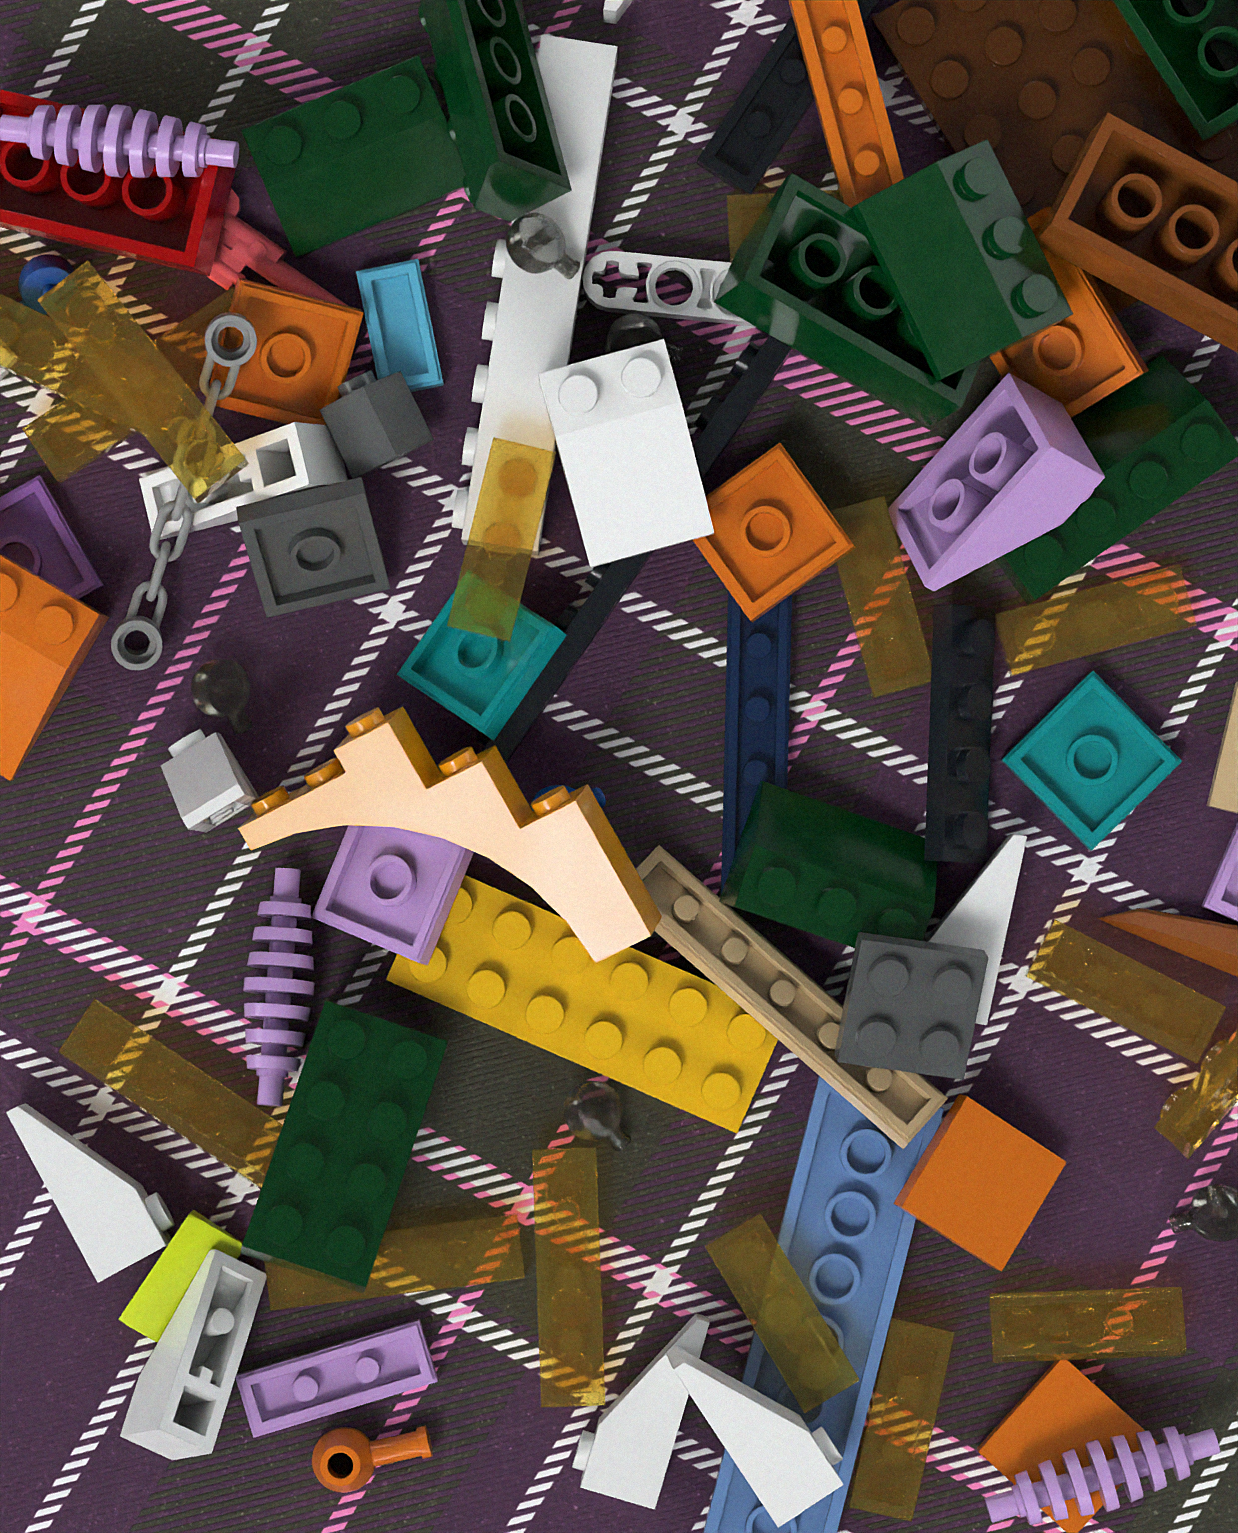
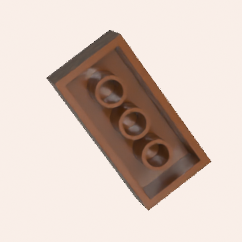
[1036,112,1238,353]

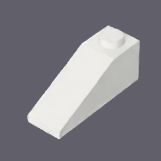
[139,422,348,540]
[161,729,259,833]
[924,834,1027,1025]
[6,1104,175,1283]
[120,1249,268,1460]
[572,1313,710,1510]
[666,1346,844,1528]

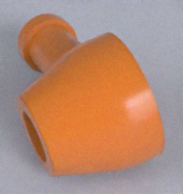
[312,1425,433,1493]

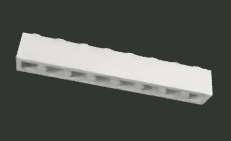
[452,35,617,556]

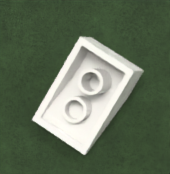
[538,339,714,568]

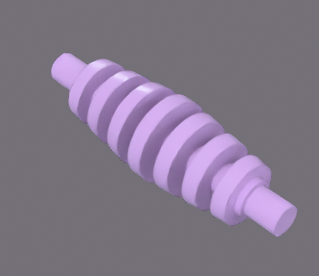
[0,104,239,178]
[243,868,315,1106]
[984,1426,1220,1525]

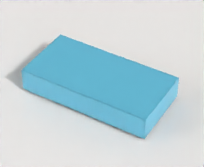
[356,259,444,392]

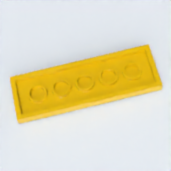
[386,875,778,1133]

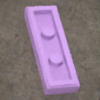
[235,1318,438,1438]

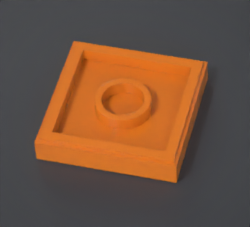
[205,278,364,425]
[693,443,856,622]
[893,1094,1067,1272]
[976,1354,1158,1533]

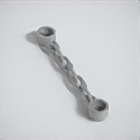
[111,312,257,670]

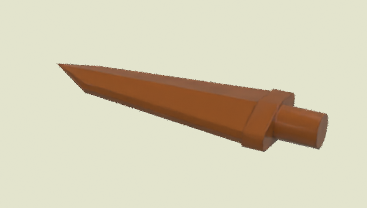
[1097,908,1238,977]

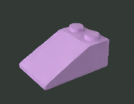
[886,373,1105,591]

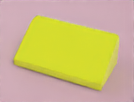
[118,1210,243,1343]

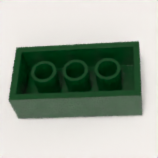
[241,1000,448,1294]

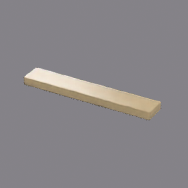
[636,845,948,1149]

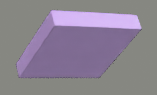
[311,825,474,966]

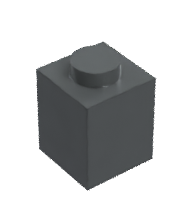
[320,370,434,479]

